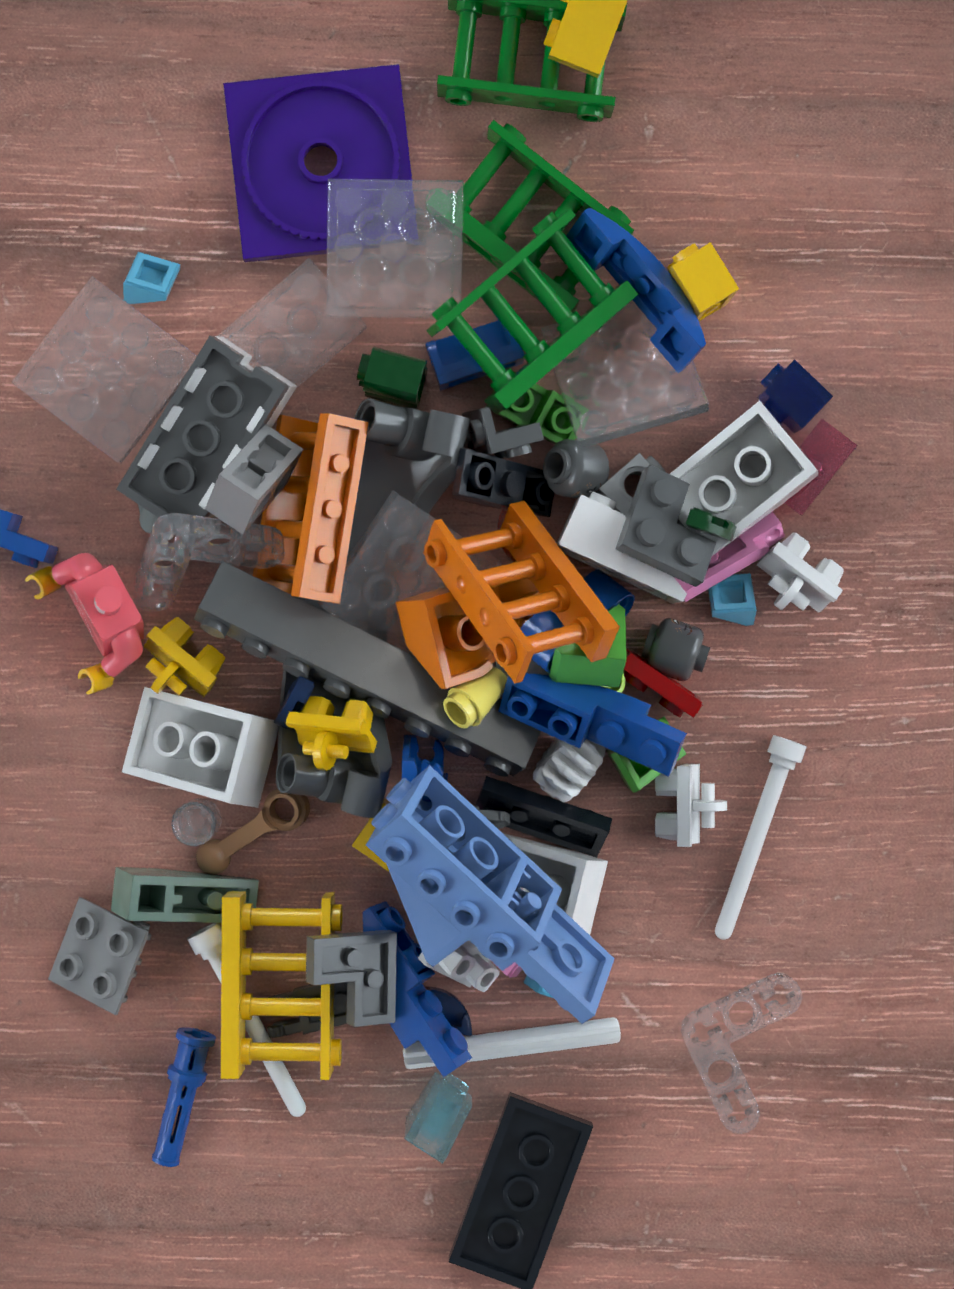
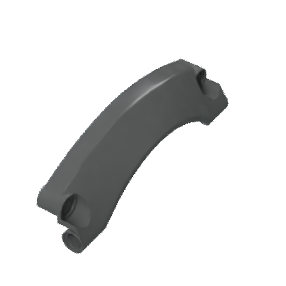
[276,398,470,818]

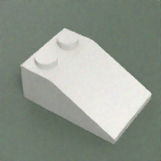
[670,400,818,556]
[557,492,687,604]
[122,687,279,808]
[503,833,608,935]

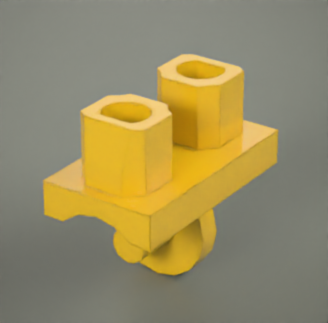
[144,617,225,698]
[285,696,378,770]

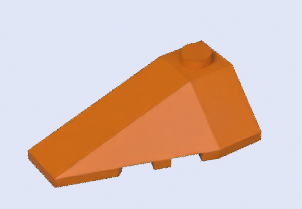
[395,554,569,689]

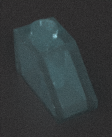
[404,1072,472,1164]

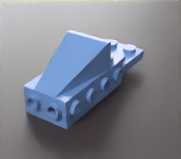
[366,765,615,1024]

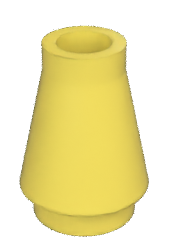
[443,667,507,729]

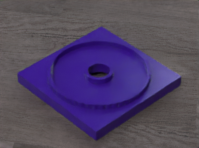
[223,64,419,263]

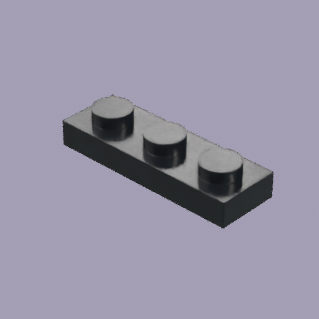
[475,776,612,858]

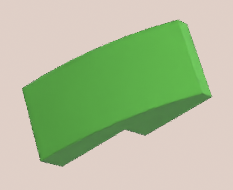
[486,369,589,444]

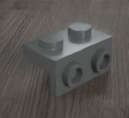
[462,407,544,459]

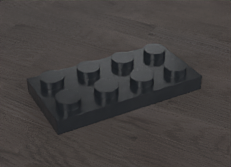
[448,1092,593,1289]

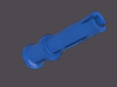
[152,1027,216,1167]

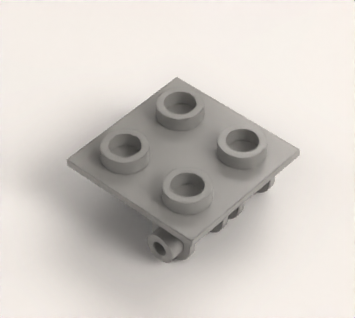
[48,897,152,1015]

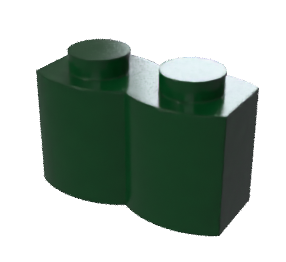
[356,347,428,409]

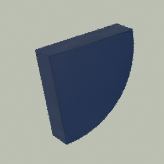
[273,676,315,729]
[430,987,472,1036]

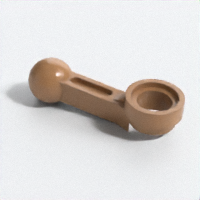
[196,788,310,874]

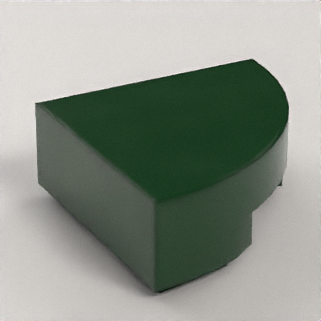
[686,507,737,542]

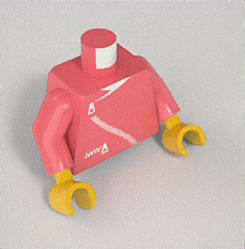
[25,553,144,695]

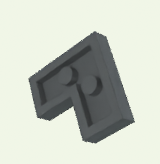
[615,465,716,587]
[306,930,397,1027]

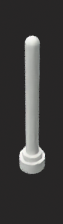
[715,735,807,940]
[187,923,306,1117]

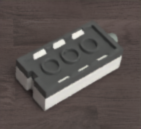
[116,336,297,539]

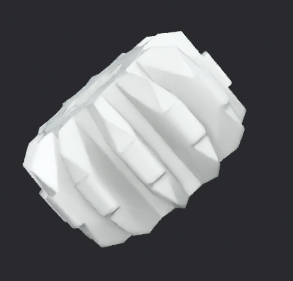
[533,739,606,803]

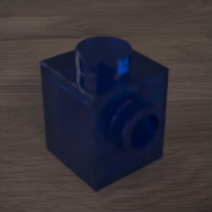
[757,359,833,433]

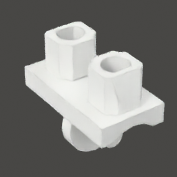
[757,532,844,612]
[655,764,727,847]
[418,940,500,992]

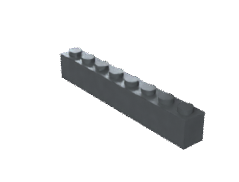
[194,561,541,777]

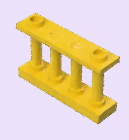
[221,891,343,1080]

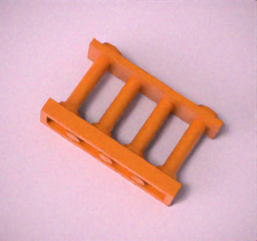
[252,413,369,604]
[423,501,620,684]

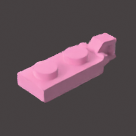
[674,511,785,602]

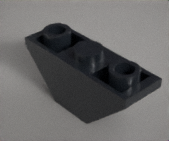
[452,448,555,517]

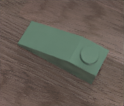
[111,867,259,923]

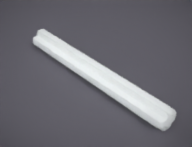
[403,1017,621,1069]

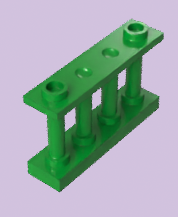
[437,0,627,122]
[427,119,634,313]
[426,209,638,414]

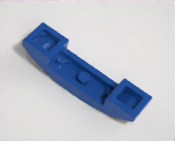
[566,208,706,373]

